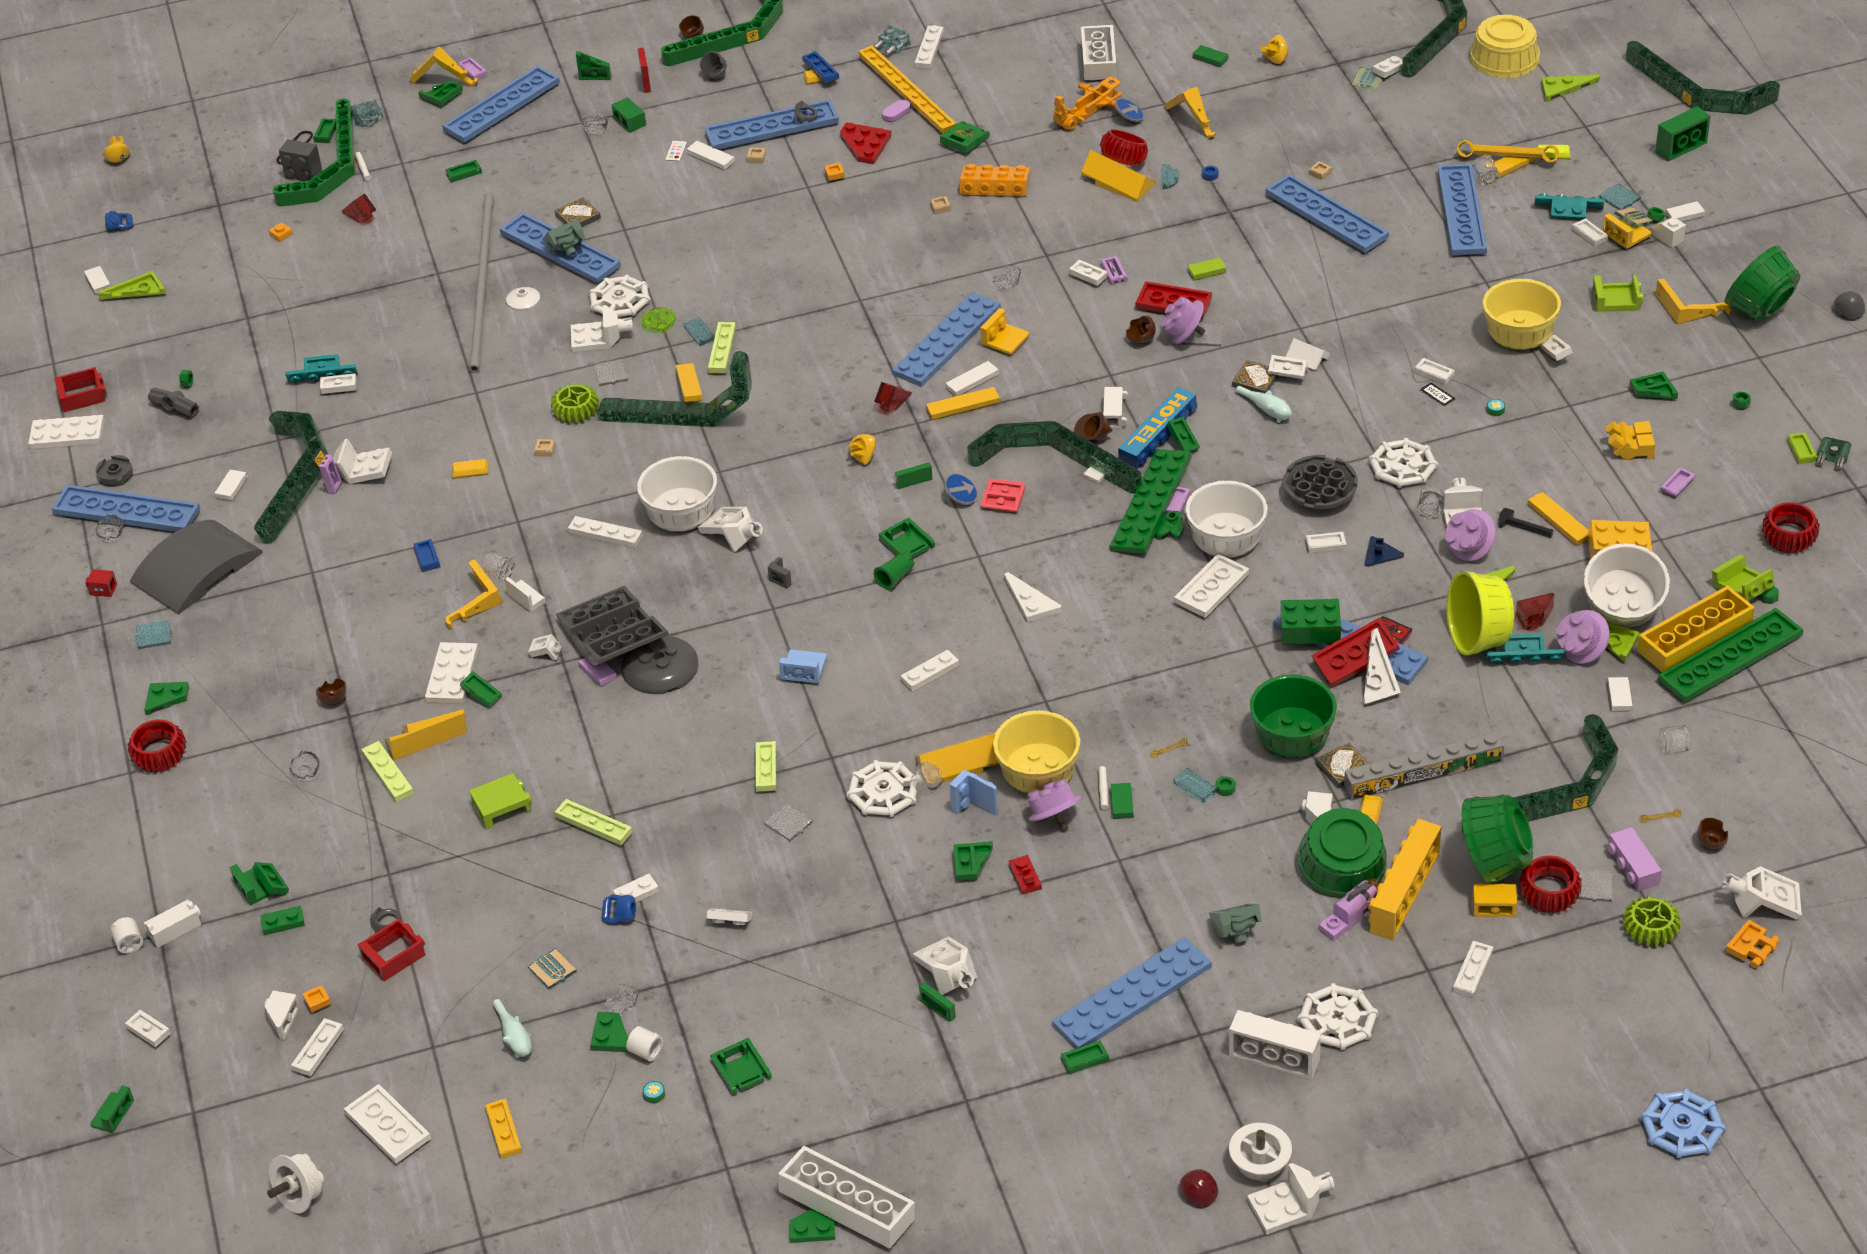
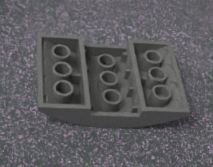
[130,520,263,615]
[556,586,669,665]

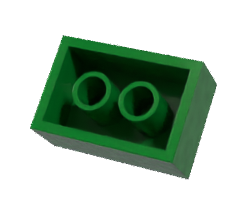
[1655,106,1711,161]
[1280,599,1341,644]

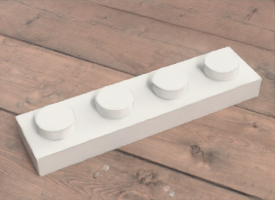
[915,25,944,69]
[568,516,643,548]

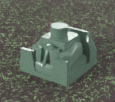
[542,219,585,256]
[1209,903,1262,943]

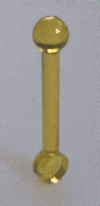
[1150,737,1188,758]
[1640,809,1682,822]

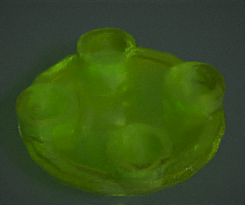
[641,307,676,333]

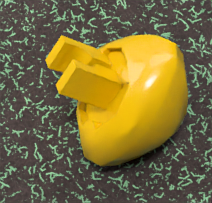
[1260,34,1289,64]
[103,136,130,163]
[849,434,876,465]

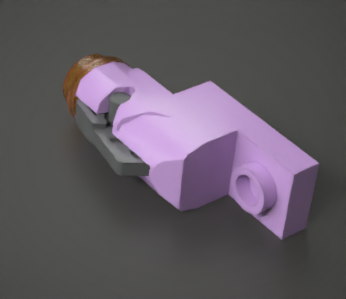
[1318,878,1380,941]

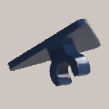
[1365,536,1404,567]

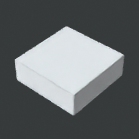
[1083,463,1109,484]

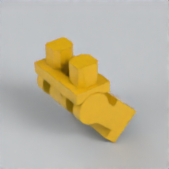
[1605,421,1655,460]

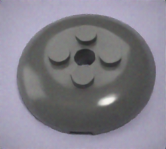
[1283,455,1358,510]
[622,635,698,694]

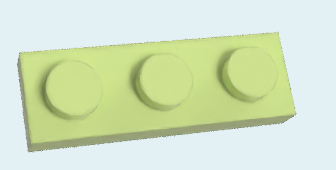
[756,741,776,792]

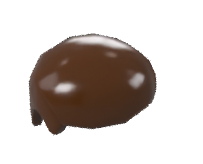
[679,15,704,39]
[316,678,346,705]
[1696,818,1729,850]

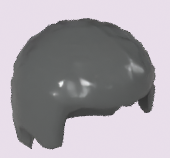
[700,51,727,79]
[1834,291,1865,320]

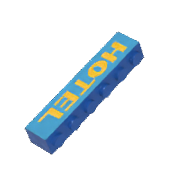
[1118,387,1197,469]

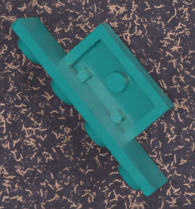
[1535,193,1605,220]
[285,354,358,383]
[1485,633,1566,663]

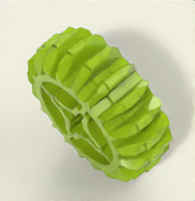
[551,383,599,423]
[1623,895,1681,948]

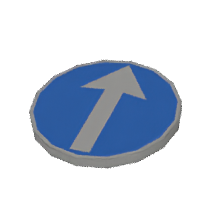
[1115,98,1144,122]
[944,474,978,505]

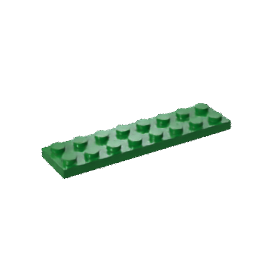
[1110,449,1192,554]
[1657,608,1803,703]

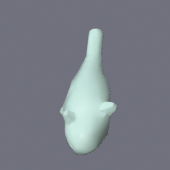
[1236,386,1292,423]
[493,999,532,1058]

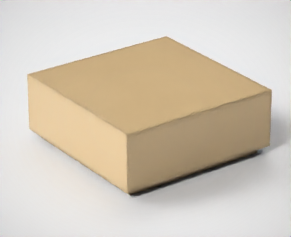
[746,148,766,163]
[1309,161,1332,180]
[930,196,951,214]
[534,439,556,456]

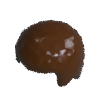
[1126,316,1156,344]

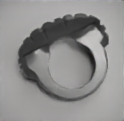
[794,101,817,123]
[370,907,401,932]

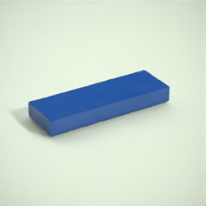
[802,51,839,84]

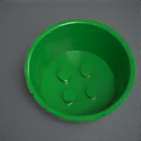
[1724,245,1800,321]
[1250,674,1337,758]
[1461,794,1533,884]
[1297,808,1387,898]

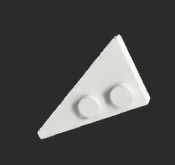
[1004,572,1062,622]
[1363,628,1401,705]

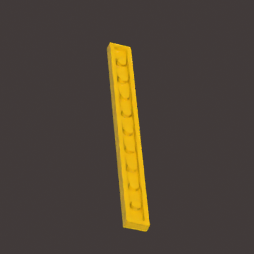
[858,46,956,134]

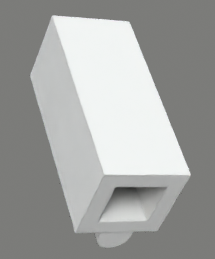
[1103,387,1128,429]
[144,900,201,948]

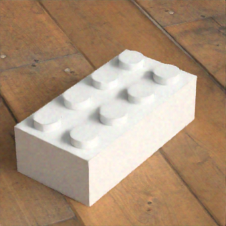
[1081,25,1117,81]
[1229,1010,1321,1080]

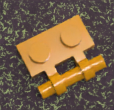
[1726,920,1780,968]

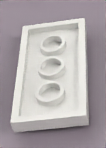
[28,415,105,449]
[1174,554,1249,618]
[425,642,479,704]
[344,1084,431,1164]

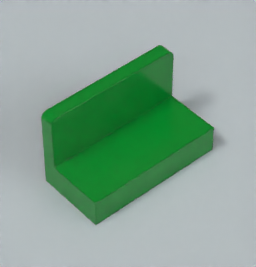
[229,864,272,906]
[90,1085,134,1133]

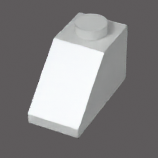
[1648,217,1686,248]
[1302,791,1333,824]
[264,990,300,1040]

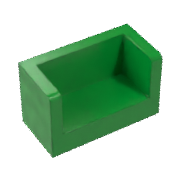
[611,97,646,133]

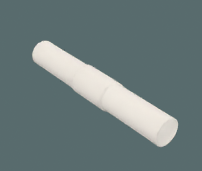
[355,152,371,181]
[1098,766,1109,810]

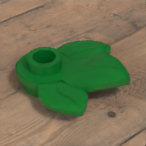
[1156,511,1185,539]

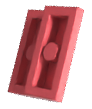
[981,478,1026,512]

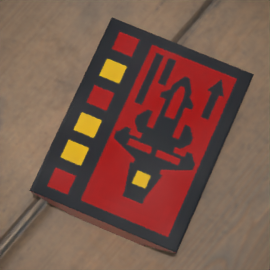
[1380,616,1412,645]

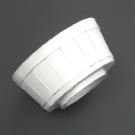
[637,456,717,532]
[1186,481,1268,558]
[1584,543,1670,628]

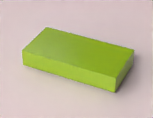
[1188,257,1226,280]
[1787,432,1817,464]

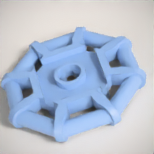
[1640,1088,1726,1159]

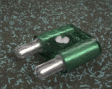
[1817,437,1851,470]

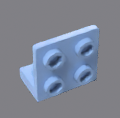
[779,649,827,683]
[950,769,998,815]

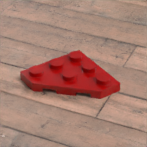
[840,122,892,165]

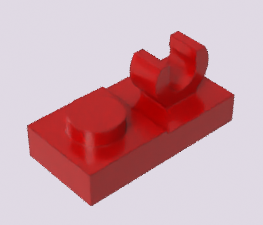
[1008,855,1042,895]

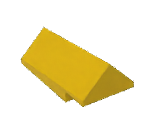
[1081,150,1156,202]
[385,709,467,761]
[916,733,999,786]

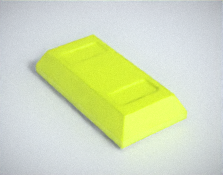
[1536,145,1571,159]

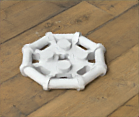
[588,274,651,317]
[1368,438,1438,488]
[846,760,920,817]
[1297,983,1379,1050]

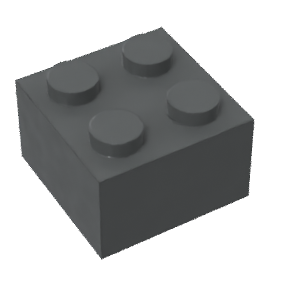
[279,139,323,181]

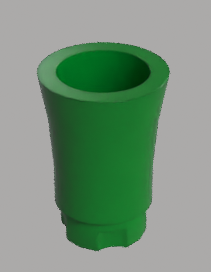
[873,552,915,590]

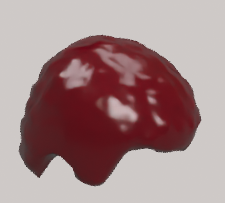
[1180,1169,1219,1207]

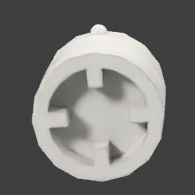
[110,917,143,954]
[626,1026,663,1062]

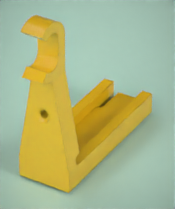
[409,46,478,86]
[1164,86,1216,139]
[1655,278,1731,324]
[446,559,502,629]

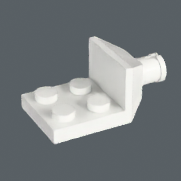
[571,305,633,352]
[333,439,392,484]
[1443,477,1483,527]
[697,507,763,552]
[1722,866,1802,920]
[913,936,977,995]
[1247,1163,1335,1235]

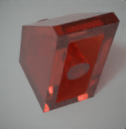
[342,194,376,223]
[874,382,912,411]
[1516,593,1555,630]

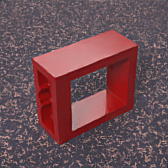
[54,367,107,412]
[358,919,426,981]

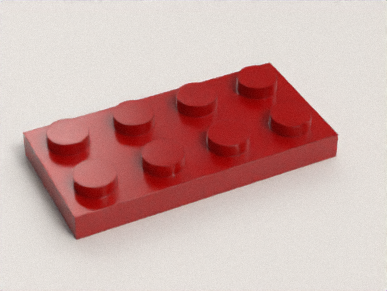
[1135,281,1212,319]
[1311,618,1400,687]

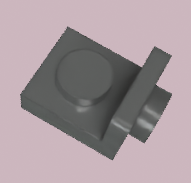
[768,557,792,589]

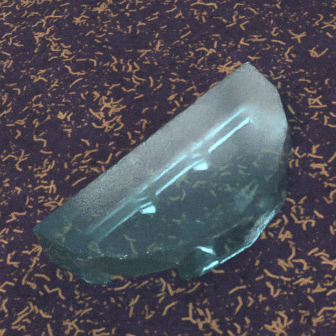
[1162,164,1179,189]

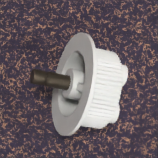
[1229,1123,1292,1182]
[267,1154,324,1213]

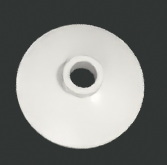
[506,287,540,310]

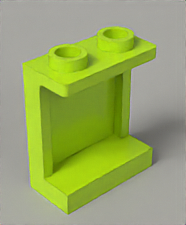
[1592,275,1643,312]
[1712,554,1775,601]
[469,773,532,829]

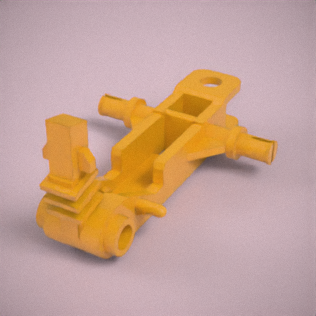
[1053,77,1121,130]

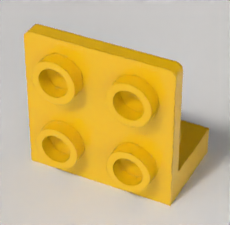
[1603,213,1652,249]
[980,308,1029,355]

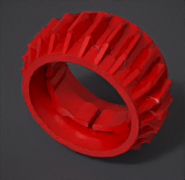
[1099,129,1149,166]
[1762,502,1820,553]
[127,719,187,772]
[1519,855,1582,913]

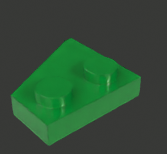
[576,51,612,80]
[418,80,463,106]
[1629,371,1678,399]
[144,682,189,715]
[953,841,993,881]
[590,1012,629,1052]
[790,1209,835,1243]

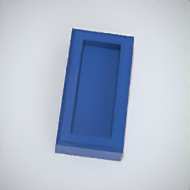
[414,539,440,572]

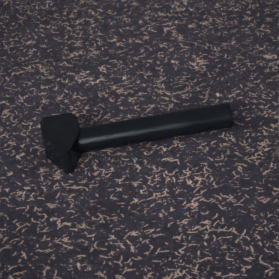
[1499,508,1554,537]

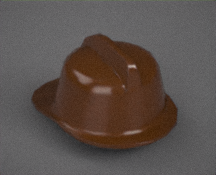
[1074,412,1113,441]

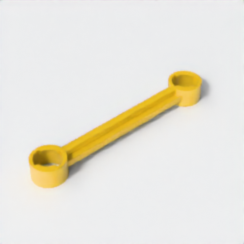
[1457,140,1559,162]

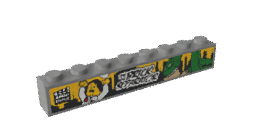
[1344,732,1504,801]

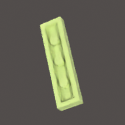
[708,322,736,373]
[361,741,414,802]
[555,799,632,845]

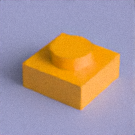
[824,163,845,181]
[268,222,293,242]
[302,985,331,1012]

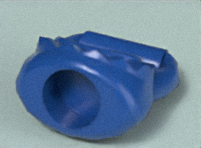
[105,211,134,230]
[601,895,636,924]

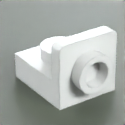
[528,634,562,660]

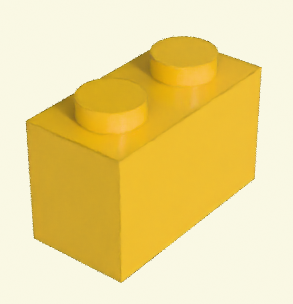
[1472,883,1517,917]

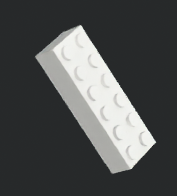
[778,1146,915,1249]

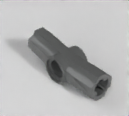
[148,387,199,418]

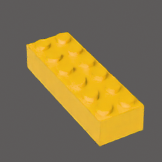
[1637,585,1755,672]
[1368,819,1442,941]

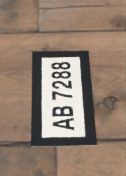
[1420,382,1456,406]

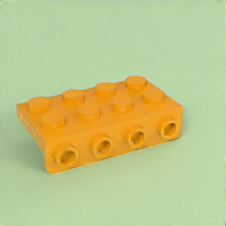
[960,164,1030,196]

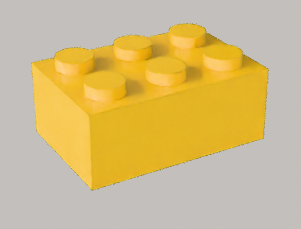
[1588,520,1652,560]

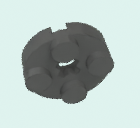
[96,455,133,486]

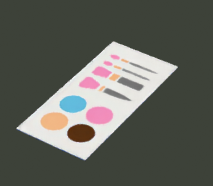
[665,141,687,161]

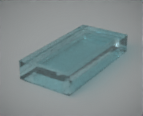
[684,317,715,346]
[1173,768,1217,803]

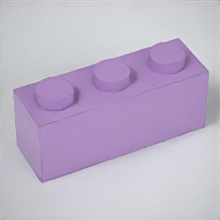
[1607,827,1662,891]

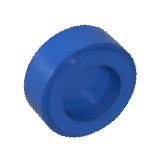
[1202,166,1219,181]

